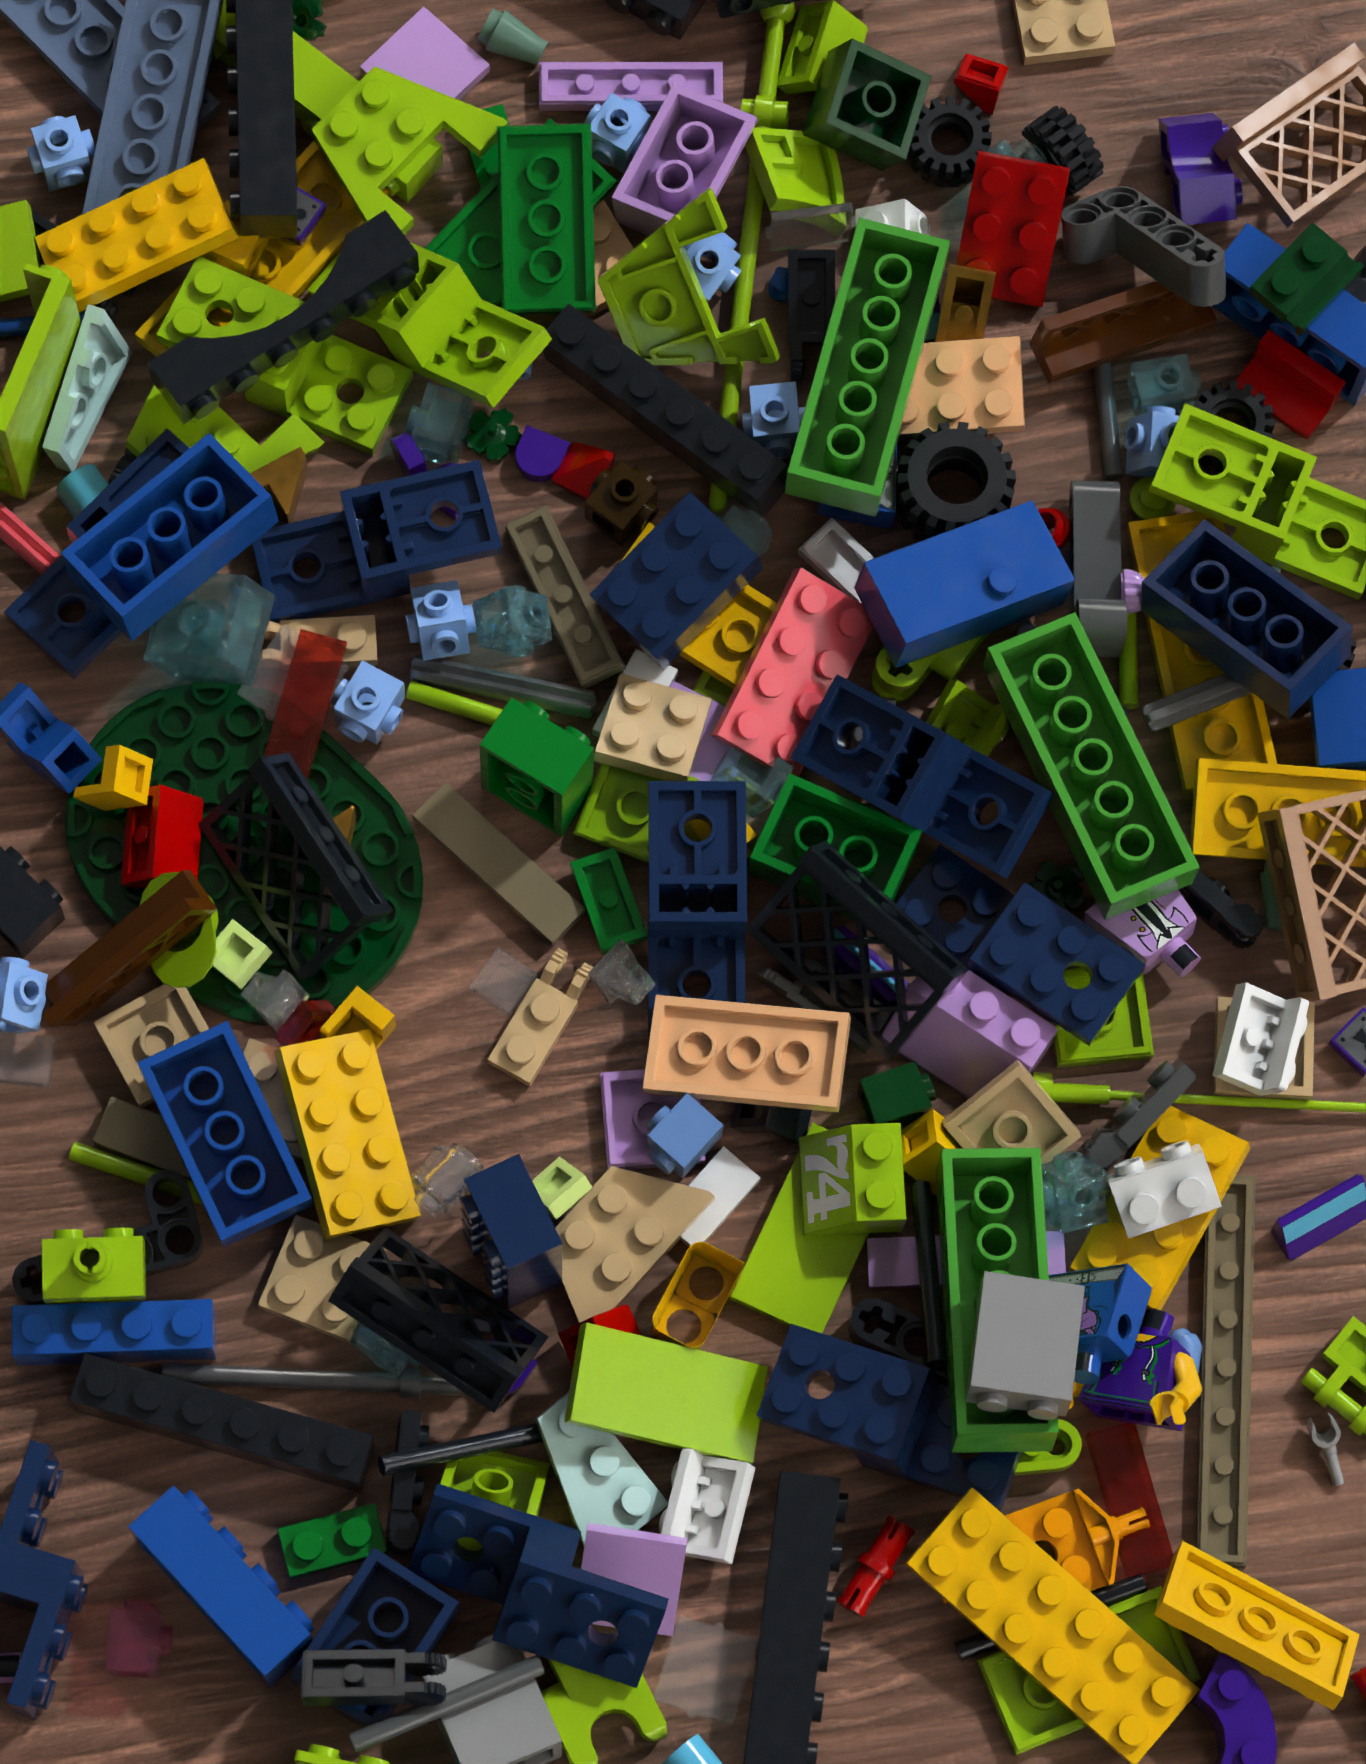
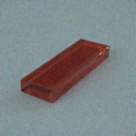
[263,629,348,780]
[1085,1423,1173,1578]

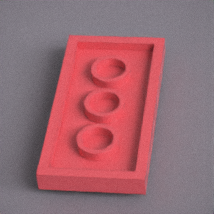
[711,567,873,779]

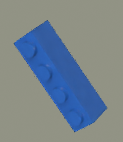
[11,1299,216,1366]

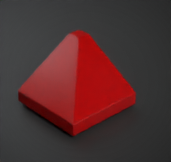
[954,53,1009,115]
[551,441,615,500]

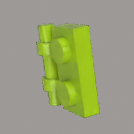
[1300,1316,1366,1436]

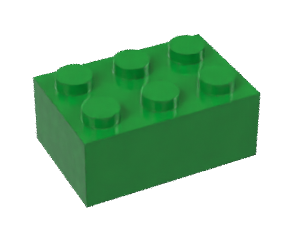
[479,697,594,837]
[748,773,922,921]

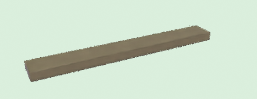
[1195,1175,1256,1569]

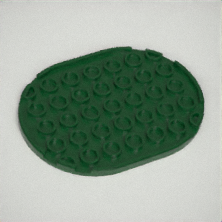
[65,680,424,1026]

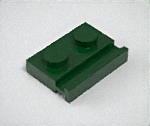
[1249,222,1364,336]

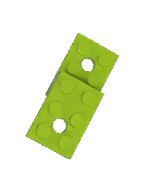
[307,242,552,408]
[156,256,413,456]
[1148,403,1366,600]

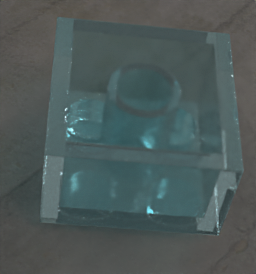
[143,573,275,685]

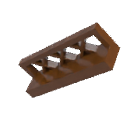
[1029,280,1217,384]
[42,870,218,1027]

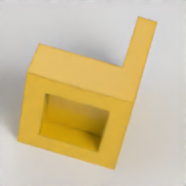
[74,745,153,811]
[320,986,396,1051]
[901,1108,963,1196]

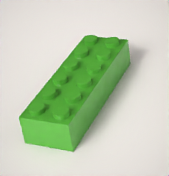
[785,217,950,517]
[983,612,1200,920]
[936,1148,1059,1453]

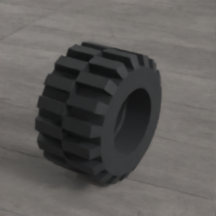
[896,422,1016,542]

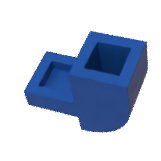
[0,682,102,794]

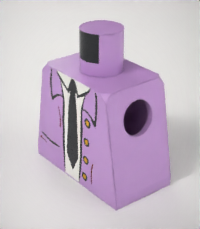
[1084,890,1201,978]

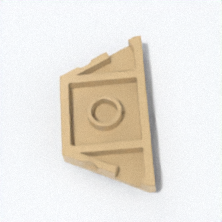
[555,1166,715,1323]

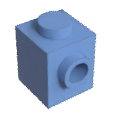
[646,1093,724,1178]

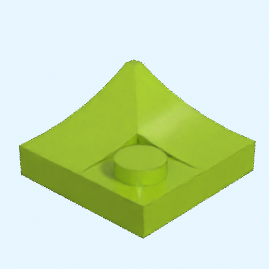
[745,127,846,230]

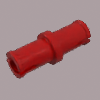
[836,1515,915,1618]

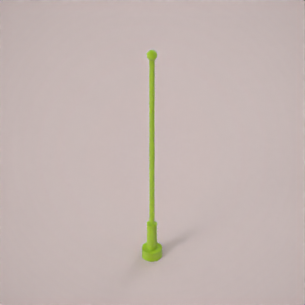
[1031,1072,1366,1113]

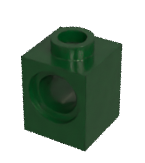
[857,1061,936,1127]

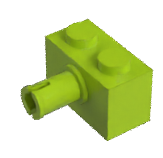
[42,1228,146,1304]

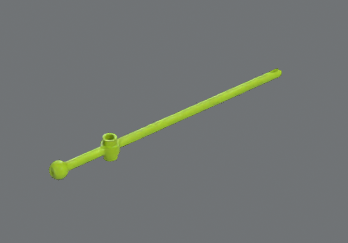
[709,2,796,512]

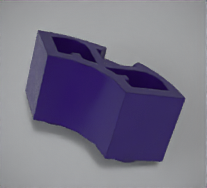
[1158,113,1243,225]
[1191,1652,1277,1764]

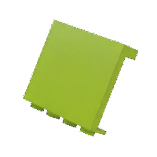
[0,263,81,500]

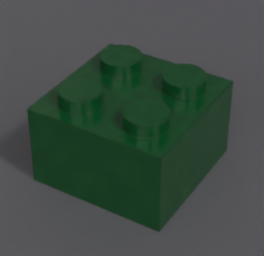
[802,38,931,171]

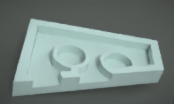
[42,304,133,472]
[535,1391,668,1546]

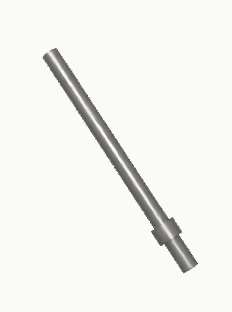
[162,1363,461,1399]

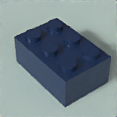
[589,492,763,670]
[289,1547,460,1728]

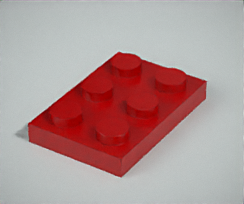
[956,150,1070,307]

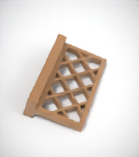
[1212,43,1366,228]
[1257,789,1366,1001]

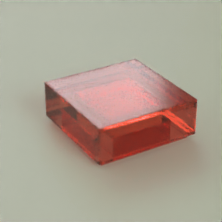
[274,1000,336,1046]

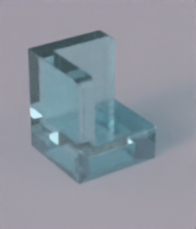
[710,748,794,818]

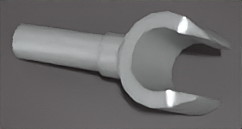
[1307,1413,1344,1486]

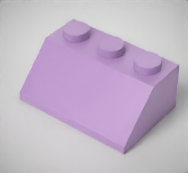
[612,83,758,236]
[881,970,1058,1099]

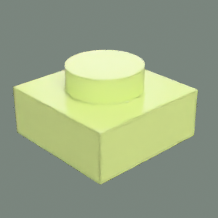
[212,919,273,989]
[532,1156,593,1220]

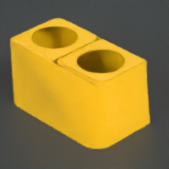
[651,1242,745,1350]

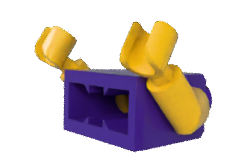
[1069,1309,1202,1431]

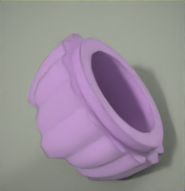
[1120,569,1145,614]

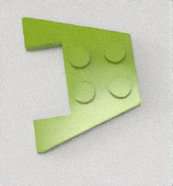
[311,66,508,235]
[597,188,780,366]
[125,385,324,473]

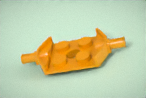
[941,1488,1150,1604]

